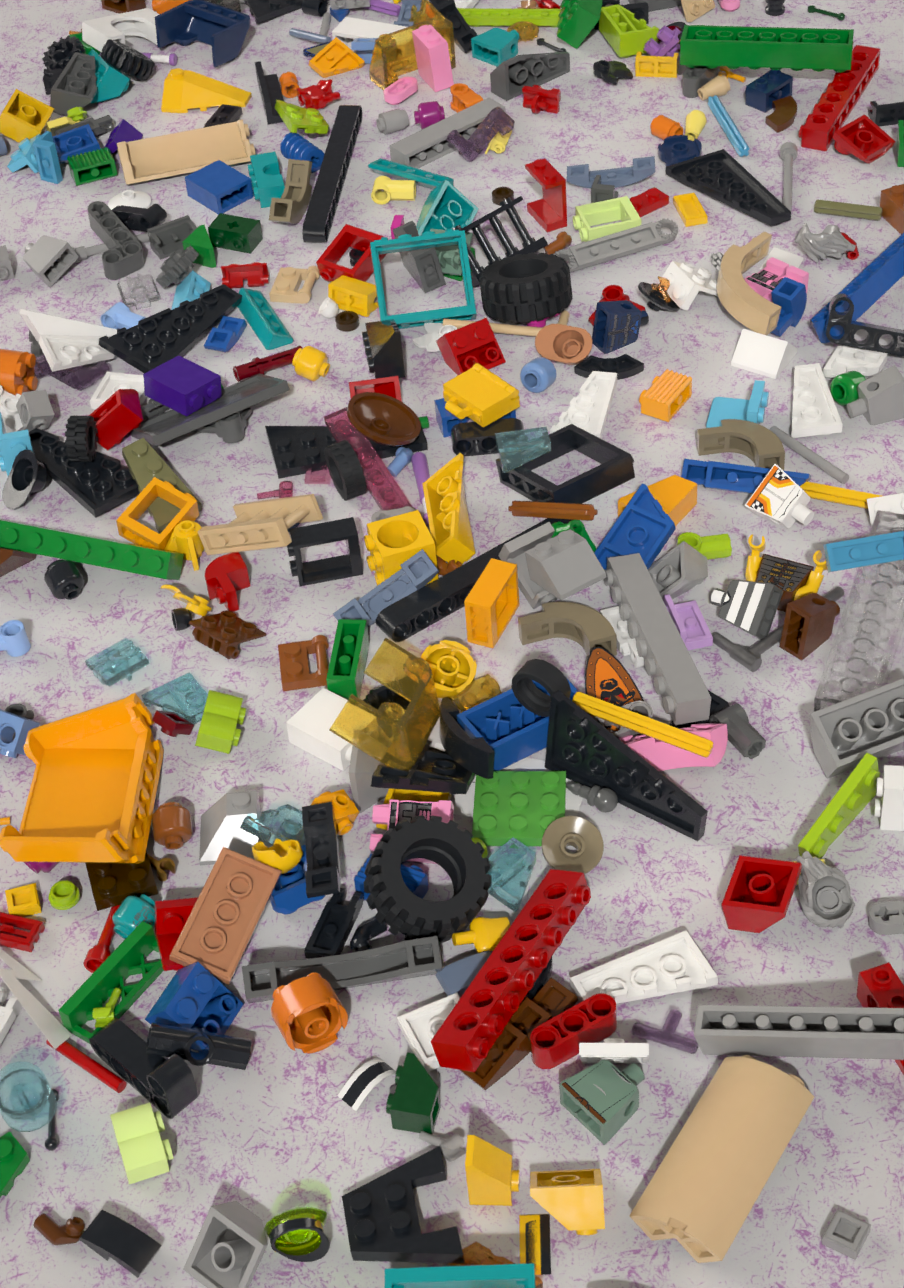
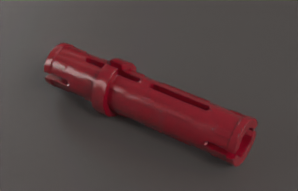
[233,346,303,382]

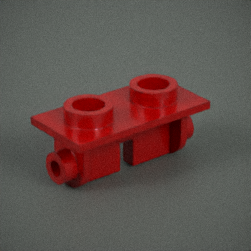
[221,262,270,288]

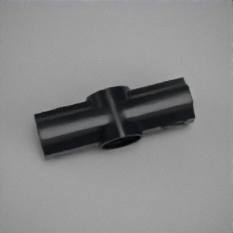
[146,1023,251,1070]

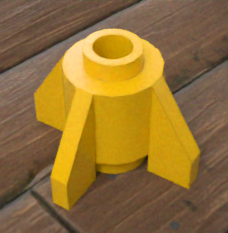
[164,520,206,571]

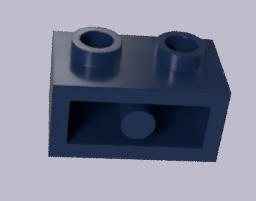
[745,70,793,113]

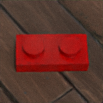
[629,187,669,217]

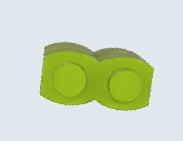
[195,690,246,754]

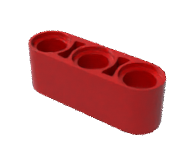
[530,994,617,1069]

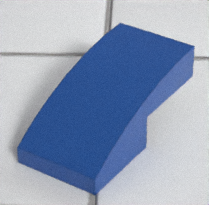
[204,316,247,352]

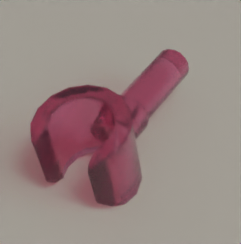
[257,481,293,500]

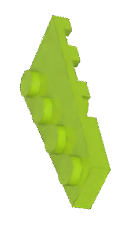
[798,753,880,858]

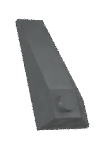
[490,52,570,101]

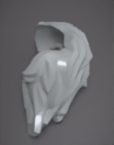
[795,223,856,263]
[795,851,855,928]

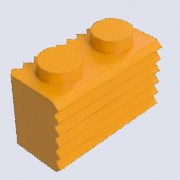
[639,369,692,422]

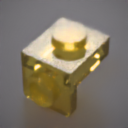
[451,674,502,713]

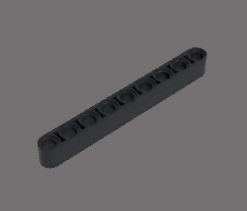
[376,518,577,642]

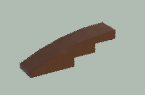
[460,977,578,1091]

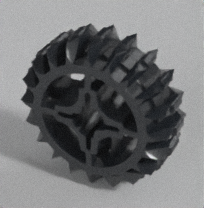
[100,39,155,80]

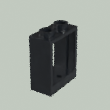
[287,517,363,587]

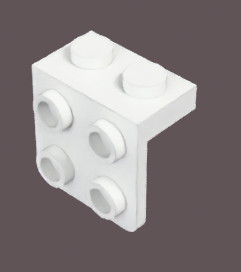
[658,261,718,311]

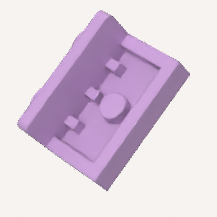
[663,594,713,650]

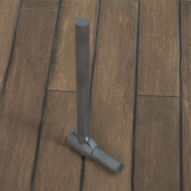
[712,586,845,672]

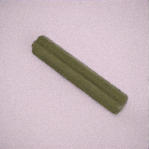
[814,199,882,221]

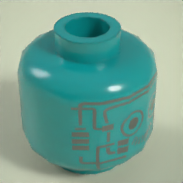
[112,894,155,939]

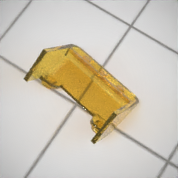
[329,638,440,771]

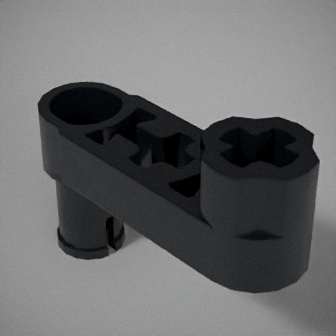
[112,204,167,232]

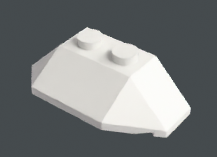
[19,309,117,342]

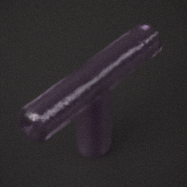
[632,1009,699,1054]

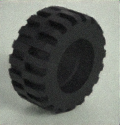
[479,253,573,323]
[364,815,492,943]

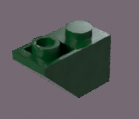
[386,1052,441,1135]

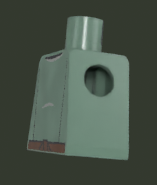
[559,1060,645,1145]

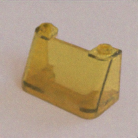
[369,15,456,91]

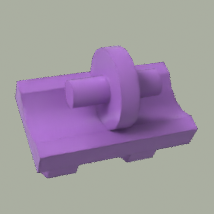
[644,25,681,58]

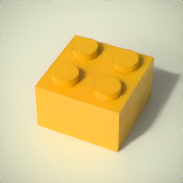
[0,89,54,143]

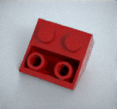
[436,317,506,375]
[89,389,143,451]

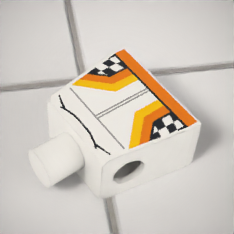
[745,464,814,529]

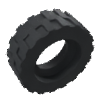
[324,440,367,501]

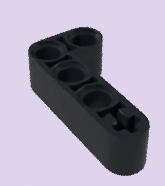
[825,294,904,356]
[89,1018,198,1119]

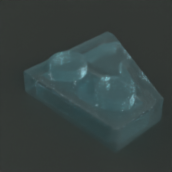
[495,427,551,473]
[487,837,536,912]

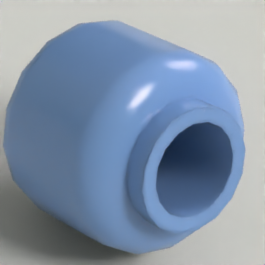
[520,357,557,393]

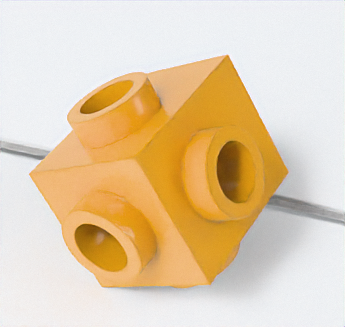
[311,789,359,836]

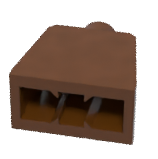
[779,593,840,661]

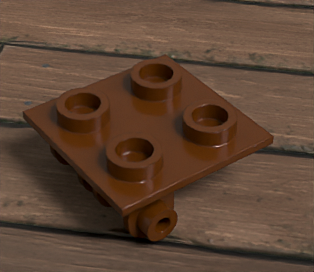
[189,611,266,659]

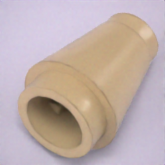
[697,75,730,101]

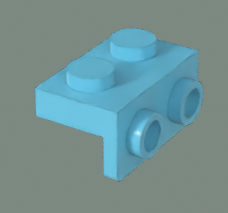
[7,134,41,174]

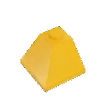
[530,1169,605,1235]

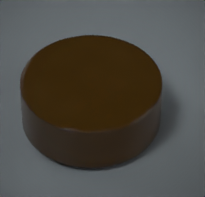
[492,187,514,206]
[335,311,359,332]

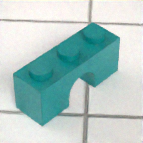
[247,151,285,208]

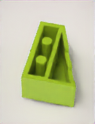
[599,4,659,58]

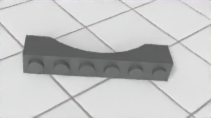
[242,936,442,1004]

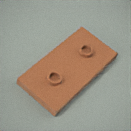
[170,847,281,985]

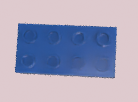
[457,667,588,771]

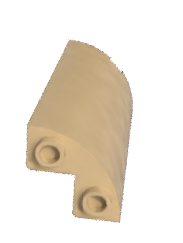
[116,119,256,185]
[629,1055,814,1263]

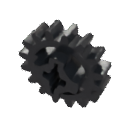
[42,36,85,70]

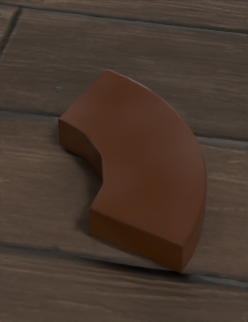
[766,95,797,133]

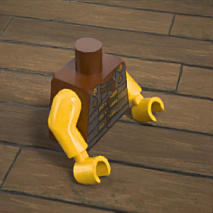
[745,534,828,612]

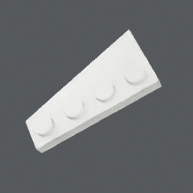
[791,363,843,438]
[550,371,617,438]
[570,931,718,1004]

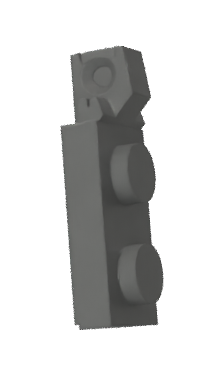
[54,115,114,136]

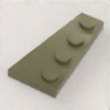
[122,438,202,533]

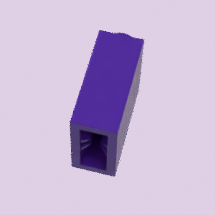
[143,356,222,416]

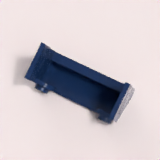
[155,0,250,67]

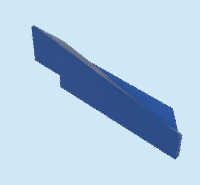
[681,459,811,494]

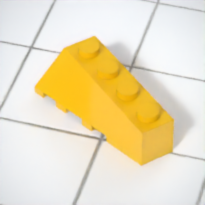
[422,453,475,564]

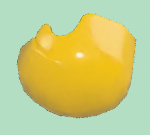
[252,838,303,874]

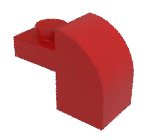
[205,552,250,612]

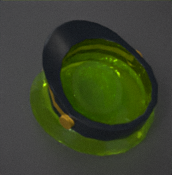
[264,1207,330,1262]

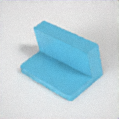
[171,270,211,310]

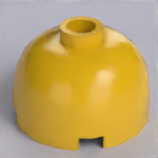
[418,640,477,699]

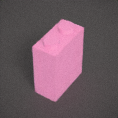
[412,25,454,92]

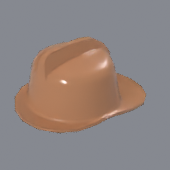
[535,324,593,365]

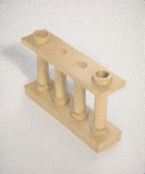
[197,494,323,555]

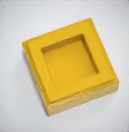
[5,883,42,917]

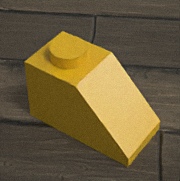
[465,1135,520,1206]

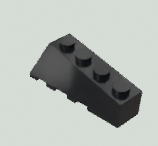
[362,319,405,379]

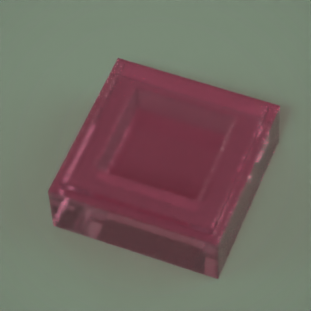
[304,465,332,484]

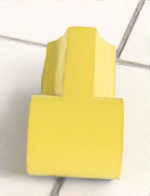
[371,176,416,205]

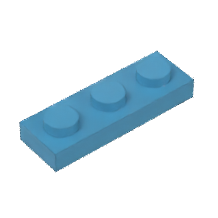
[823,531,904,573]

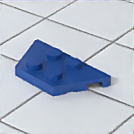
[594,483,676,570]

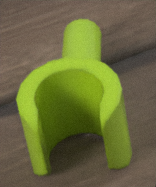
[93,988,121,1028]

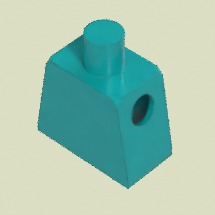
[471,28,520,67]

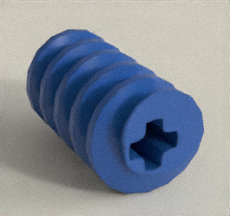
[280,132,324,173]

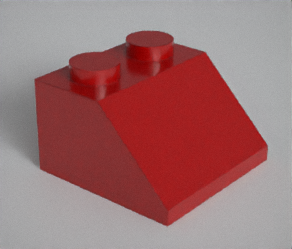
[721,855,802,933]

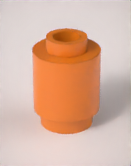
[650,115,683,140]

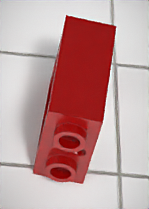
[316,224,387,282]

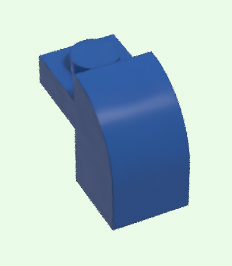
[770,277,807,337]

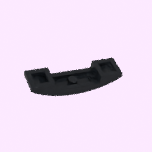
[429,0,478,53]
[439,697,495,779]
[302,802,340,898]

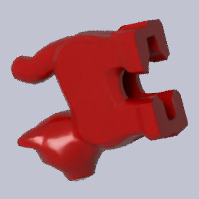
[297,79,340,110]

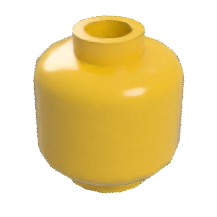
[292,346,330,382]

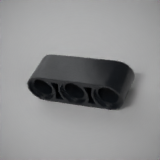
[451,418,526,457]

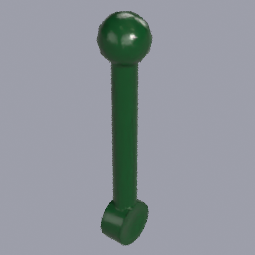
[808,5,845,21]

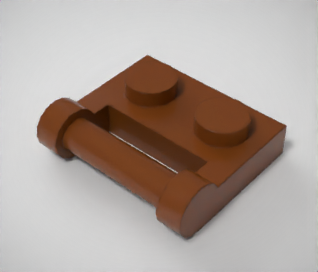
[278,635,329,692]

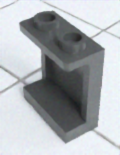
[393,221,446,293]

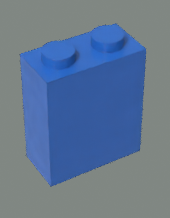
[185,160,253,215]

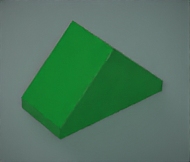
[182,225,216,268]

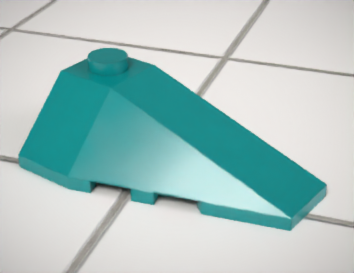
[88,49,130,104]
[416,180,479,236]

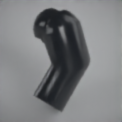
[350,919,387,952]

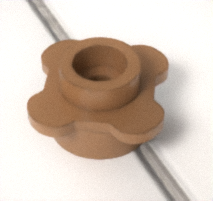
[517,0,540,9]

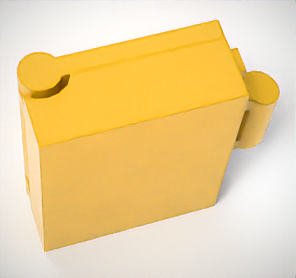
[443,363,520,428]

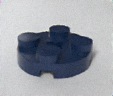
[658,135,702,167]

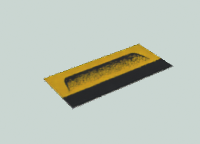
[519,1215,551,1275]

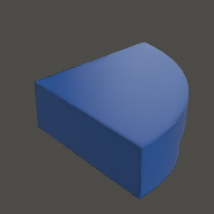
[330,8,349,22]

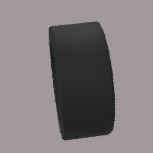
[511,659,571,717]

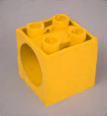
[364,510,438,586]

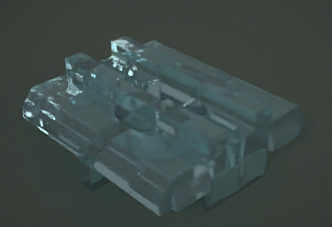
[85,638,149,687]

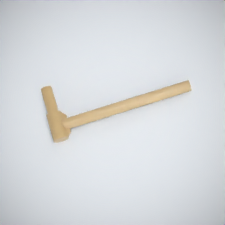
[443,310,570,337]

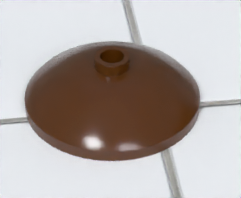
[347,392,421,446]

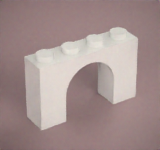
[82,8,175,52]

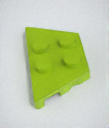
[275,100,329,134]

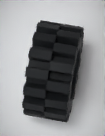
[65,415,98,462]

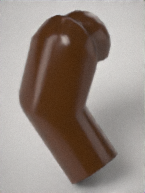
[33,1213,85,1246]

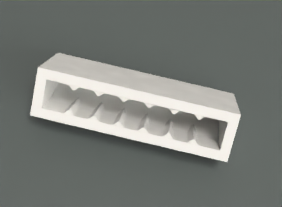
[332,17,417,62]

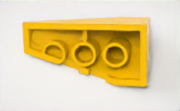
[161,68,252,113]

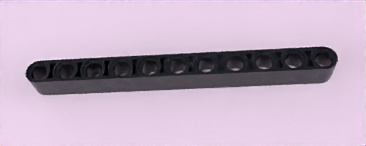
[302,105,362,243]

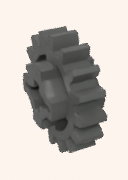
[156,246,199,288]

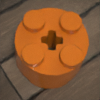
[0,349,38,396]
[271,972,348,1054]

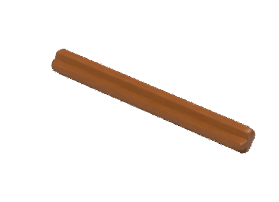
[508,500,598,521]

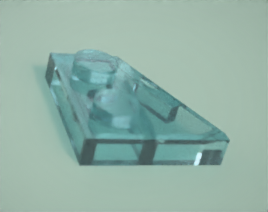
[141,672,208,724]
[240,804,305,844]

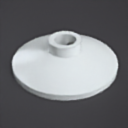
[108,190,152,210]

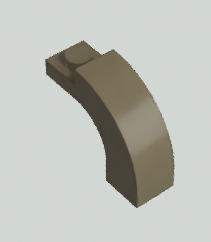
[269,159,312,224]
[697,419,785,470]
[518,602,617,657]

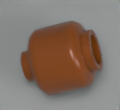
[152,802,193,850]

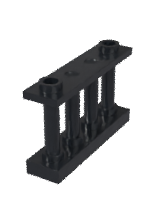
[452,196,548,287]

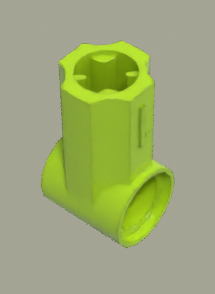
[677,532,732,560]

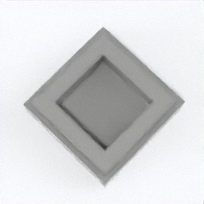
[822,1209,871,1260]

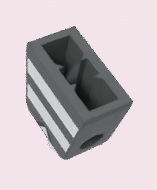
[711,580,784,640]

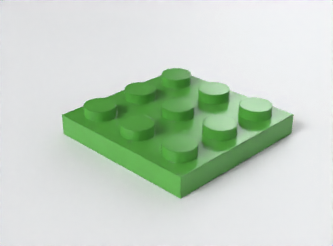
[472,771,566,846]

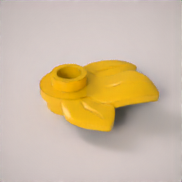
[160,584,212,616]

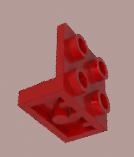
[155,897,198,971]

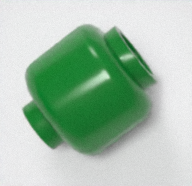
[830,371,866,406]

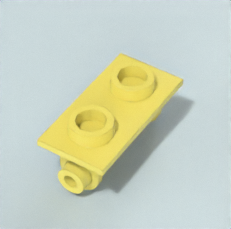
[484,115,512,154]

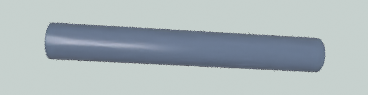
[289,28,332,44]

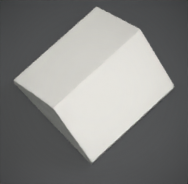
[731,329,797,379]

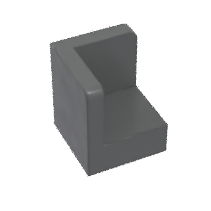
[591,175,618,203]

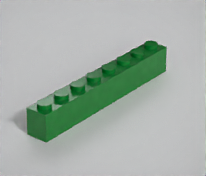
[0,519,184,580]

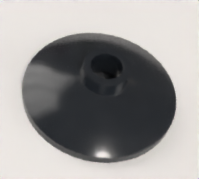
[638,282,680,311]

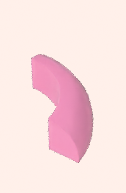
[618,723,728,771]

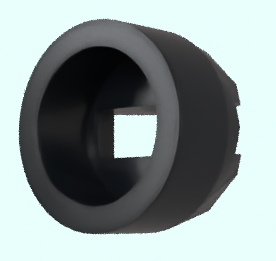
[171,608,192,631]

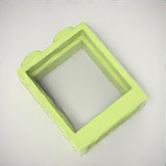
[573,196,641,242]

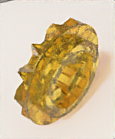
[507,21,539,43]

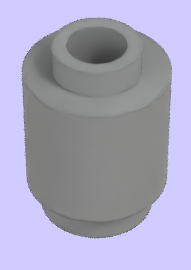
[376,109,409,134]

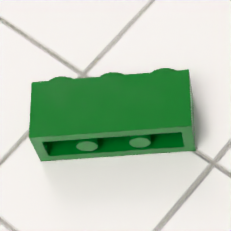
[326,619,369,704]

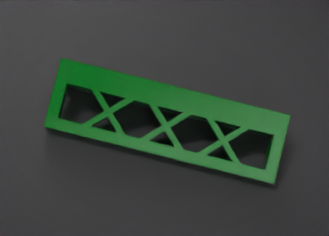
[58,921,164,1044]

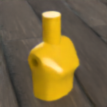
[452,917,511,953]

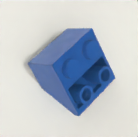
[145,962,244,1052]

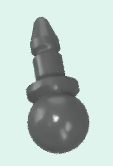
[566,783,618,812]

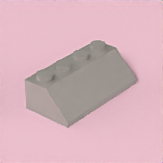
[809,678,904,779]

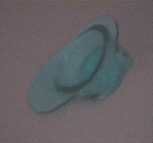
[0,1061,57,1132]

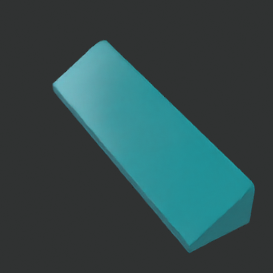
[368,158,454,190]
[237,288,294,350]

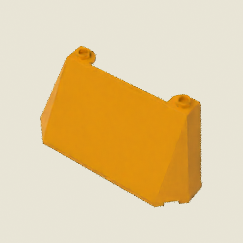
[0,693,164,864]

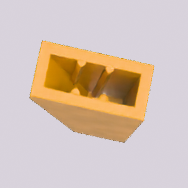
[618,475,697,527]

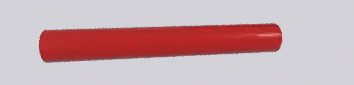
[46,1040,126,1093]

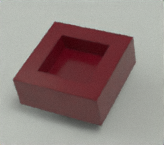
[152,710,194,737]

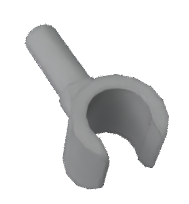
[419,1131,466,1162]

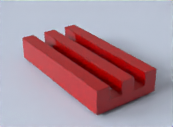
[0,912,45,952]

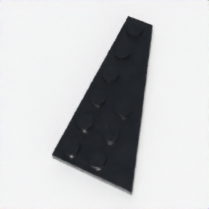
[99,284,242,374]
[545,690,708,841]

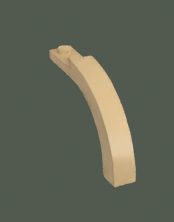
[716,231,782,335]

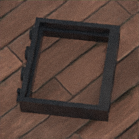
[496,424,635,504]

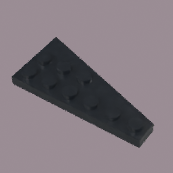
[244,0,303,24]
[666,149,791,226]
[265,426,428,479]
[29,428,140,518]

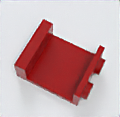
[525,159,567,233]

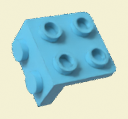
[706,380,769,428]
[0,412,34,476]

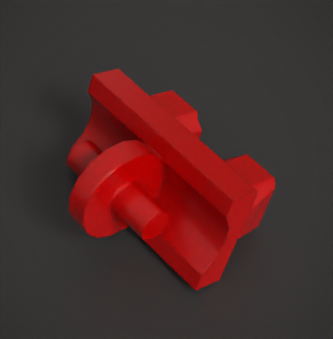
[522,85,561,114]

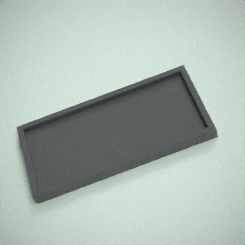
[130,373,290,446]

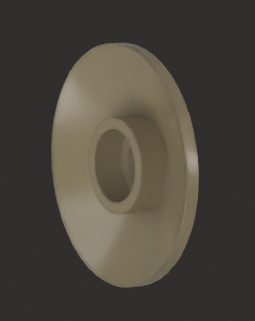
[541,816,604,874]

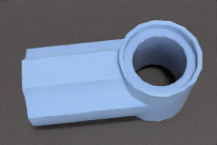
[100,302,146,330]
[0,620,31,657]

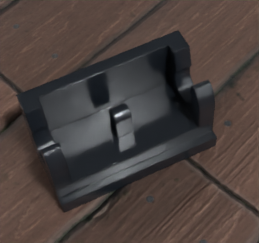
[868,101,904,127]

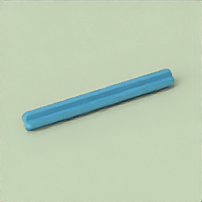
[708,95,750,157]

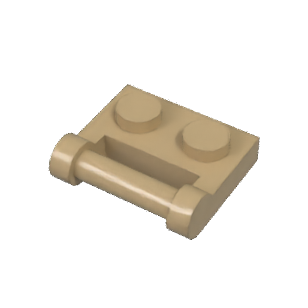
[269,266,320,304]

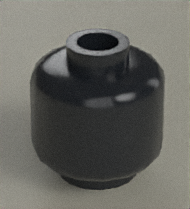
[44,559,84,600]

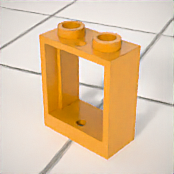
[116,477,199,550]
[464,558,519,649]

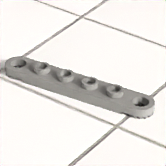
[554,218,678,273]

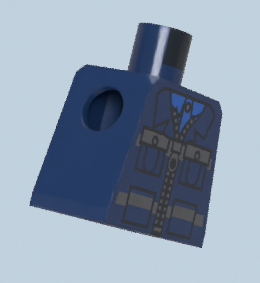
[592,300,649,354]

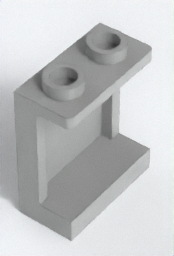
[498,522,558,609]

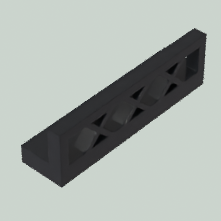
[255,61,284,125]

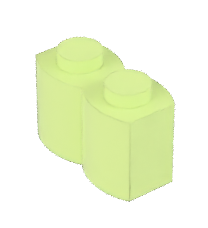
[110,1102,174,1185]

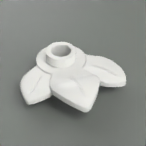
[412,323,457,352]

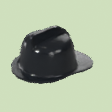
[2,450,47,509]

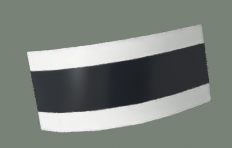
[338,1059,396,1111]

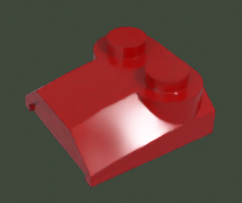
[832,114,895,164]

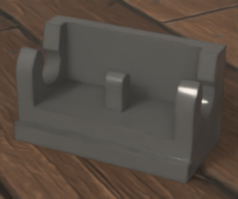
[147,215,197,260]

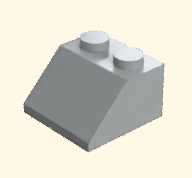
[525,529,606,601]

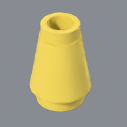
[685,110,707,141]

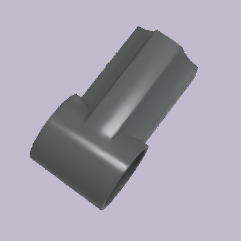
[709,703,766,759]

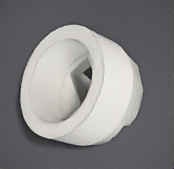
[318,297,338,318]

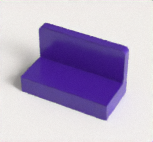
[104,119,143,154]

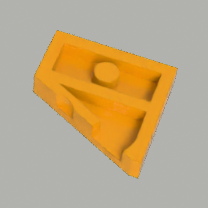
[309,37,365,78]

